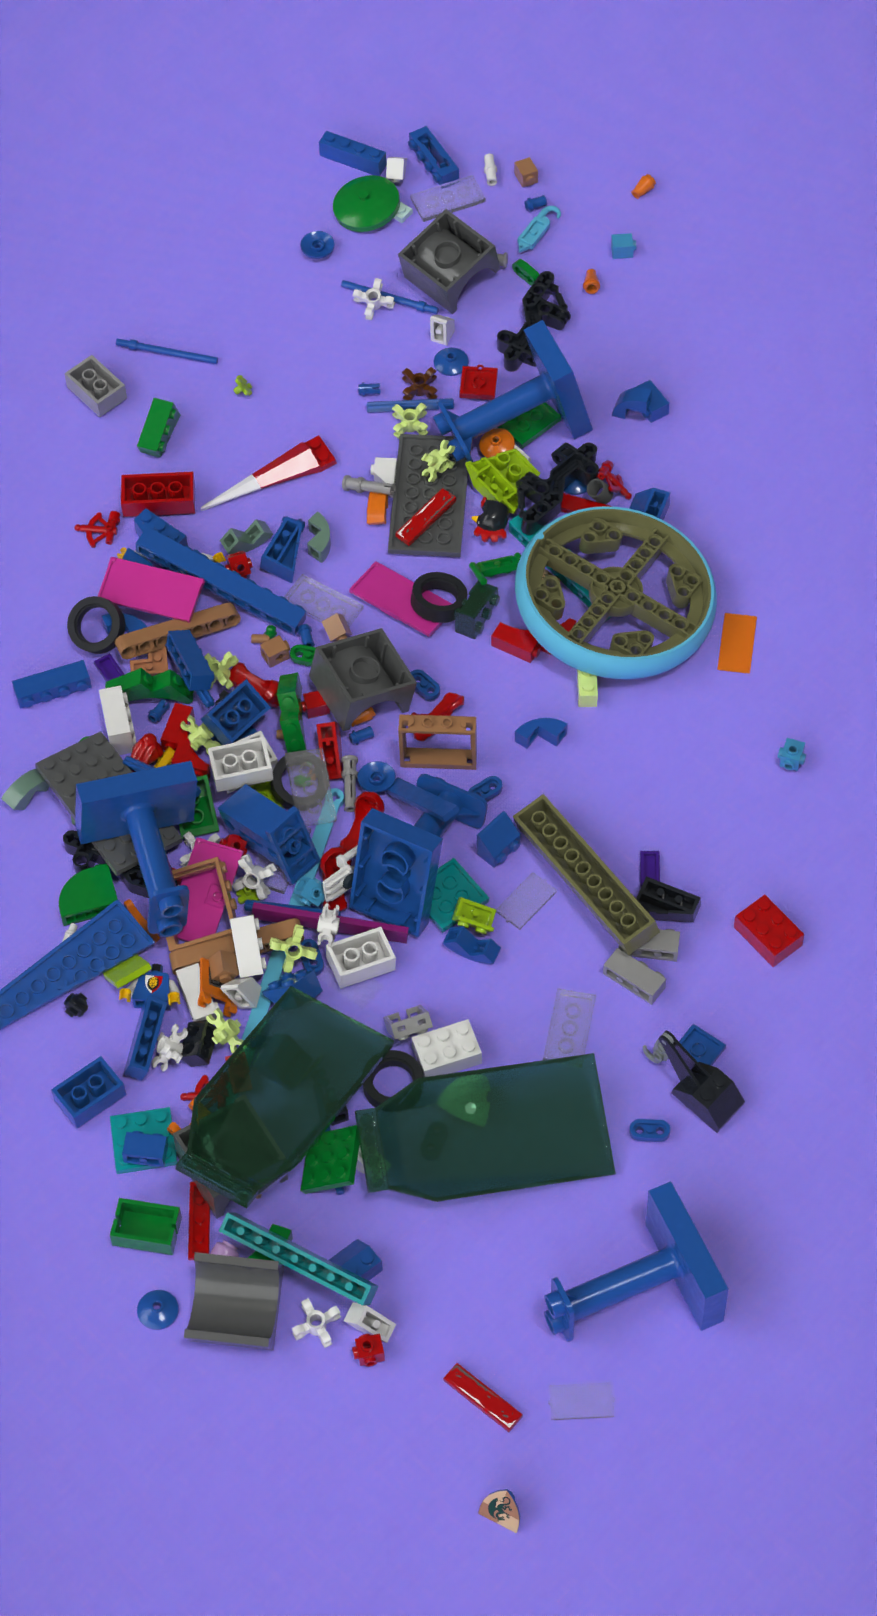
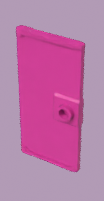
[98,557,205,623]
[349,561,452,637]
[177,837,244,942]

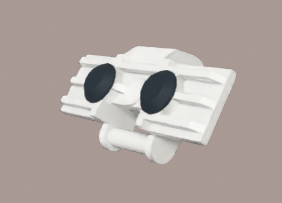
[322,845,358,903]

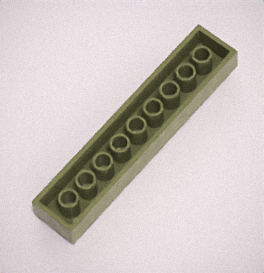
[513,794,660,956]

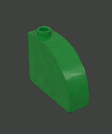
[59,864,117,926]

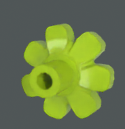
[233,375,252,396]
[236,886,259,904]

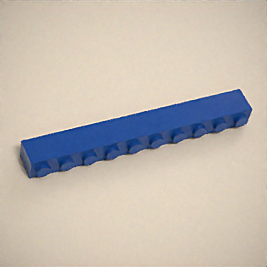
[136,527,306,636]

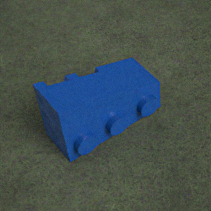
[134,508,188,570]
[260,516,302,583]

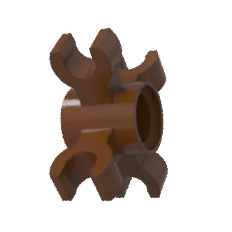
[402,367,438,400]

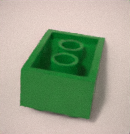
[179,775,219,839]

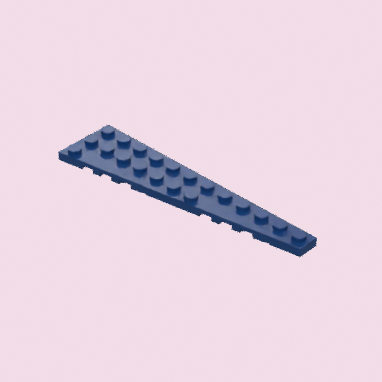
[0,899,155,1030]

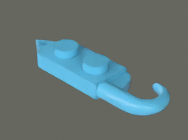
[517,206,561,253]

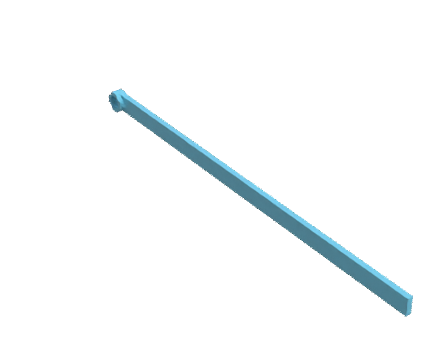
[225,788,344,1105]

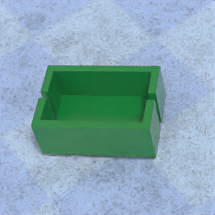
[110,1198,182,1255]

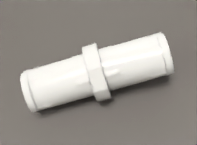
[484,153,497,186]

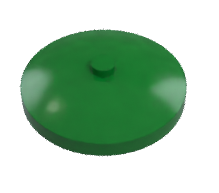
[333,175,400,232]

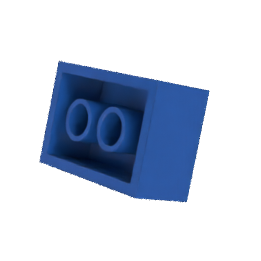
[200,679,271,745]
[51,1056,127,1129]

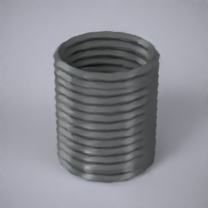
[587,479,613,504]

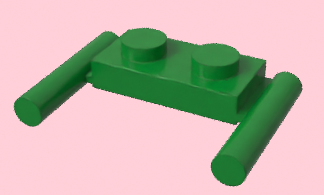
[469,552,521,585]

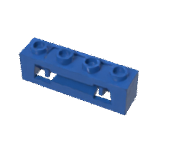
[408,126,459,188]

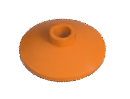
[479,428,515,458]

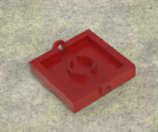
[460,365,498,400]

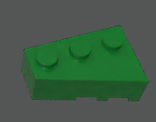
[137,398,181,457]

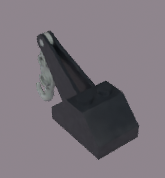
[643,1030,745,1133]

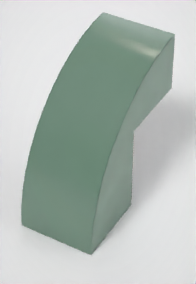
[307,511,331,563]
[220,519,273,554]
[1,769,49,810]

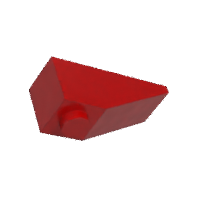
[316,722,342,780]

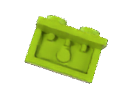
[452,897,496,934]

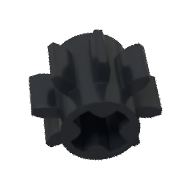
[64,992,88,1017]

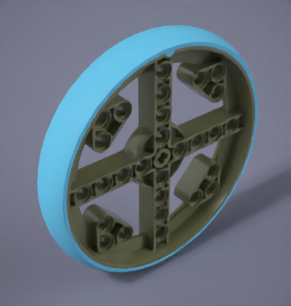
[515,506,717,679]

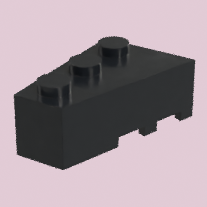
[636,876,701,923]

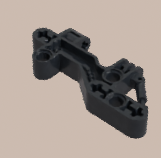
[497,271,571,372]
[516,442,599,535]
[63,830,178,898]

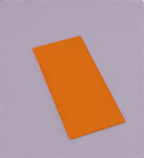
[717,613,757,674]

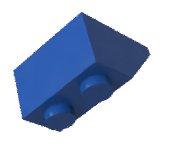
[477,811,521,868]
[329,1239,383,1281]

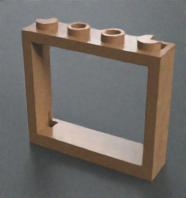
[398,714,477,770]
[166,857,237,952]

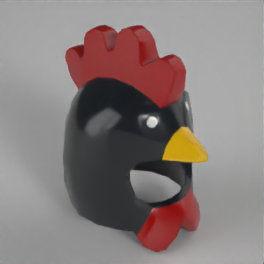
[471,497,510,542]

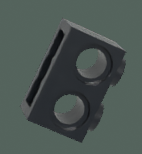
[181,1020,216,1067]

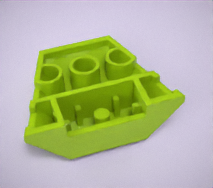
[465,449,540,514]

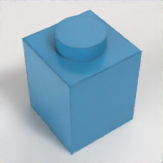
[611,233,636,259]

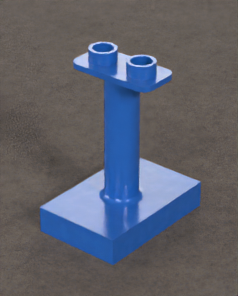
[433,320,593,462]
[75,761,197,937]
[349,774,488,937]
[544,1181,729,1342]

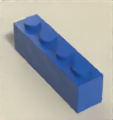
[319,131,387,176]
[165,630,214,691]
[12,660,92,709]
[123,996,167,1081]

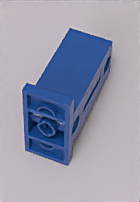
[218,784,321,885]

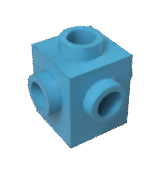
[777,738,806,771]
[293,876,325,907]

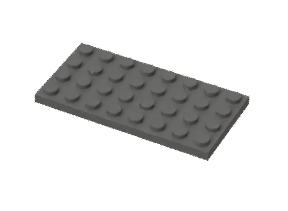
[388,434,468,557]
[35,731,183,876]

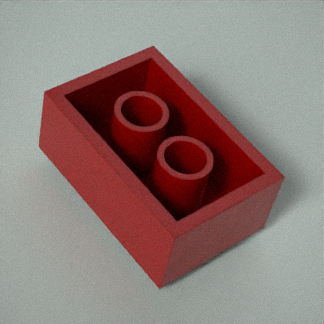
[734,894,804,967]

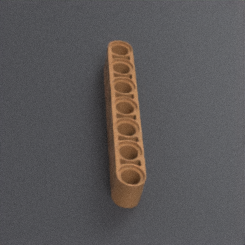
[115,602,241,659]
[169,918,304,975]

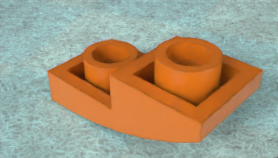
[367,492,388,525]

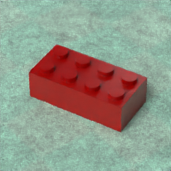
[121,472,195,517]

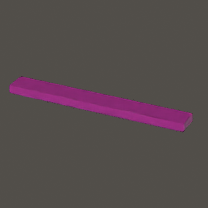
[252,902,409,944]

